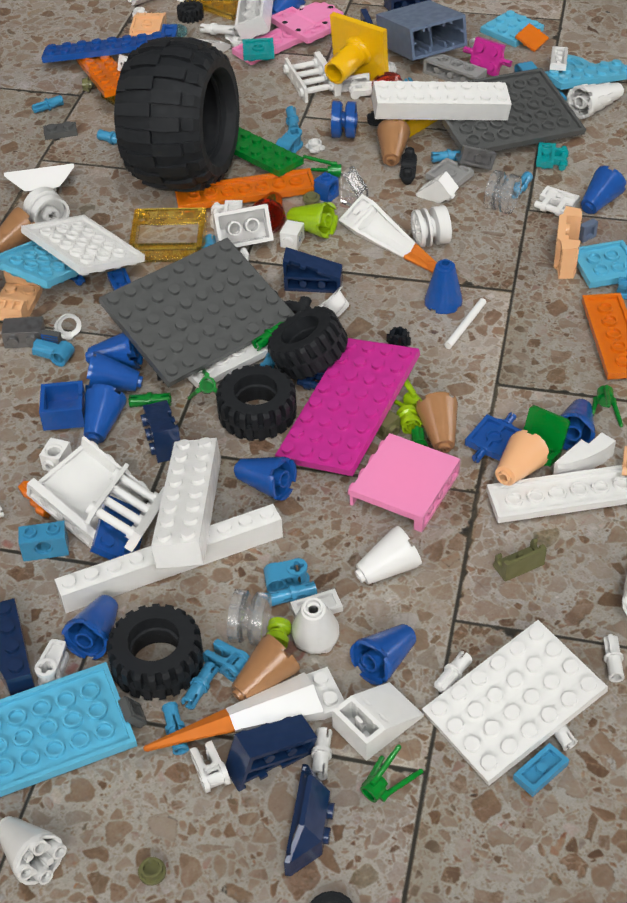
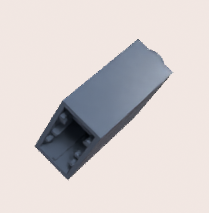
[376,0,468,61]

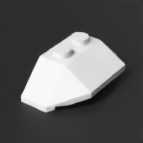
[4,163,74,193]

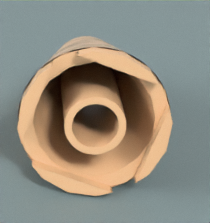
[495,430,549,486]

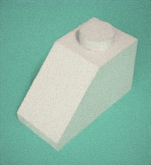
[416,171,459,204]

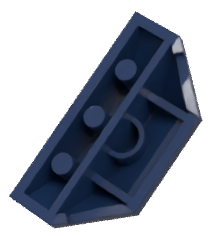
[284,764,335,876]

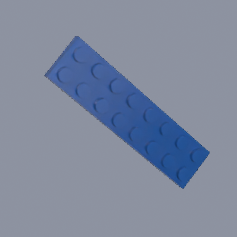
[41,31,166,63]

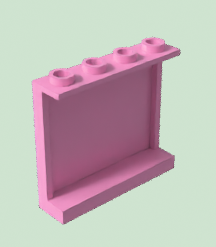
[348,433,460,532]

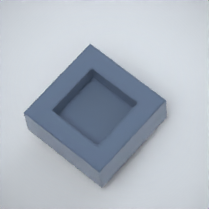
[579,218,598,243]

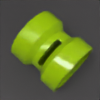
[396,405,422,434]
[266,617,292,650]

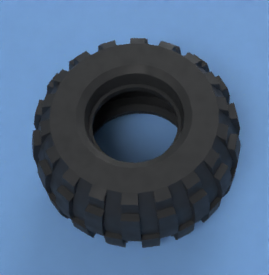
[114,37,240,192]

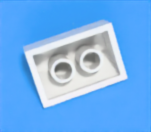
[213,204,274,247]

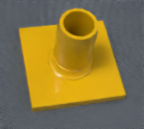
[324,12,389,84]

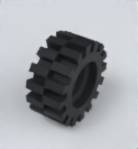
[177,0,204,24]

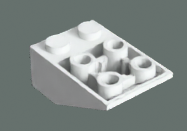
[332,682,424,761]

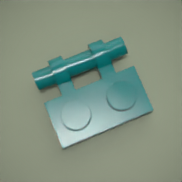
[536,142,569,171]

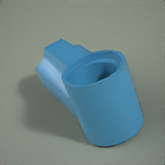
[32,339,75,367]

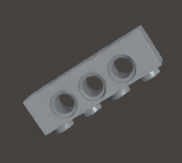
[423,53,487,82]

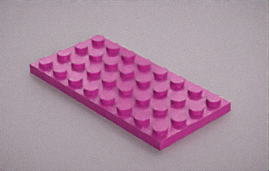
[275,338,420,477]

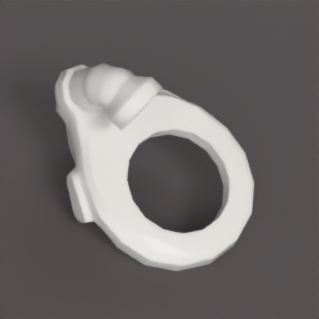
[53,313,82,340]

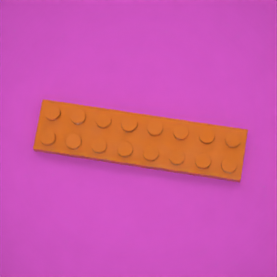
[76,55,121,98]
[175,168,314,212]

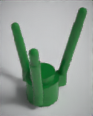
[303,155,341,178]
[187,369,218,400]
[592,385,623,427]
[360,744,423,803]

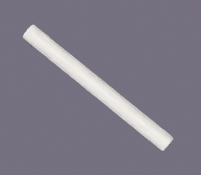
[444,298,486,349]

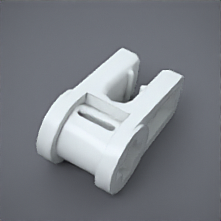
[34,639,69,685]
[190,740,231,794]

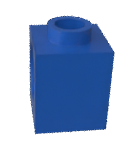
[314,172,339,202]

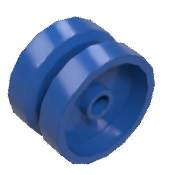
[331,100,358,139]

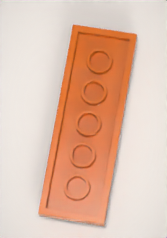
[582,293,627,380]

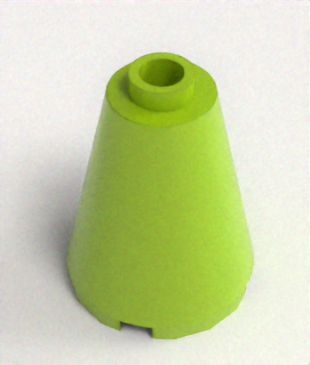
[286,202,338,239]

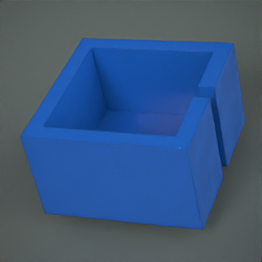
[39,380,85,431]

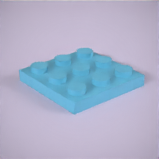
[480,10,544,47]
[577,240,627,288]

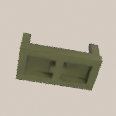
[493,538,547,582]

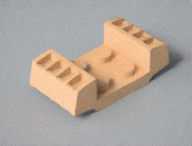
[129,12,167,37]
[554,206,582,279]
[0,271,43,321]

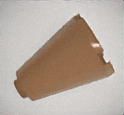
[377,119,410,166]
[0,207,35,253]
[416,392,458,453]
[232,634,301,701]

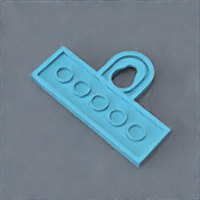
[544,55,627,90]

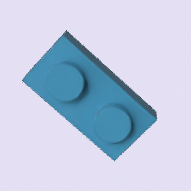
[513,743,569,797]

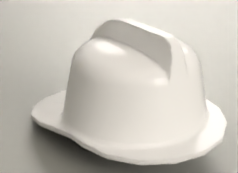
[318,286,349,317]

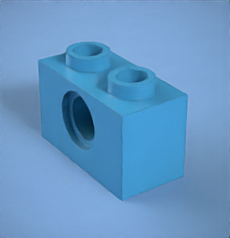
[18,521,69,562]

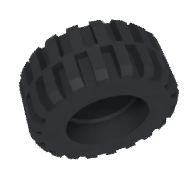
[267,306,348,380]
[216,364,297,441]
[106,604,204,701]

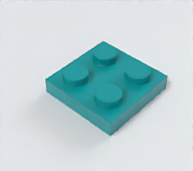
[242,38,275,61]

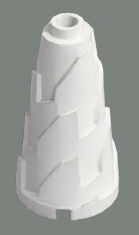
[567,82,624,119]

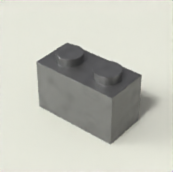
[1,316,46,349]

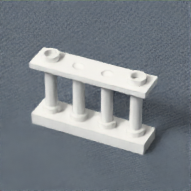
[283,51,341,103]
[84,463,164,552]

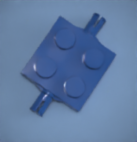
[465,412,521,463]

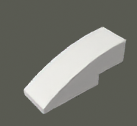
[553,433,616,475]

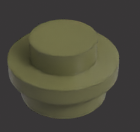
[82,76,93,93]
[303,191,320,205]
[138,857,166,886]

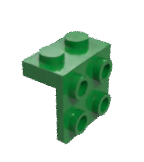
[524,405,570,467]

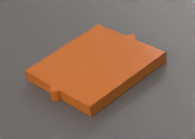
[515,23,549,52]

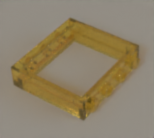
[129,207,208,263]

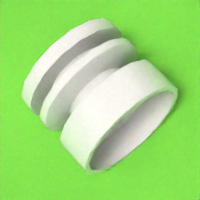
[411,205,452,248]

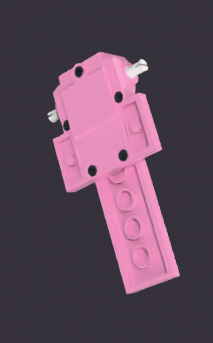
[232,2,343,65]

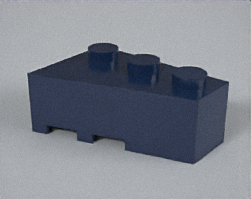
[283,247,343,293]
[140,400,180,463]

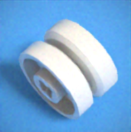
[23,187,70,223]

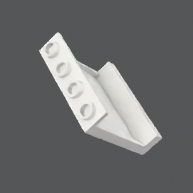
[27,436,149,549]

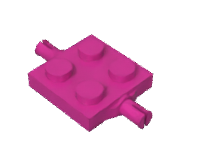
[463,36,512,76]

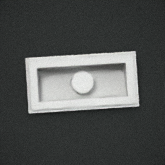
[341,73,370,92]

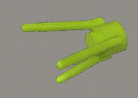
[394,378,423,408]

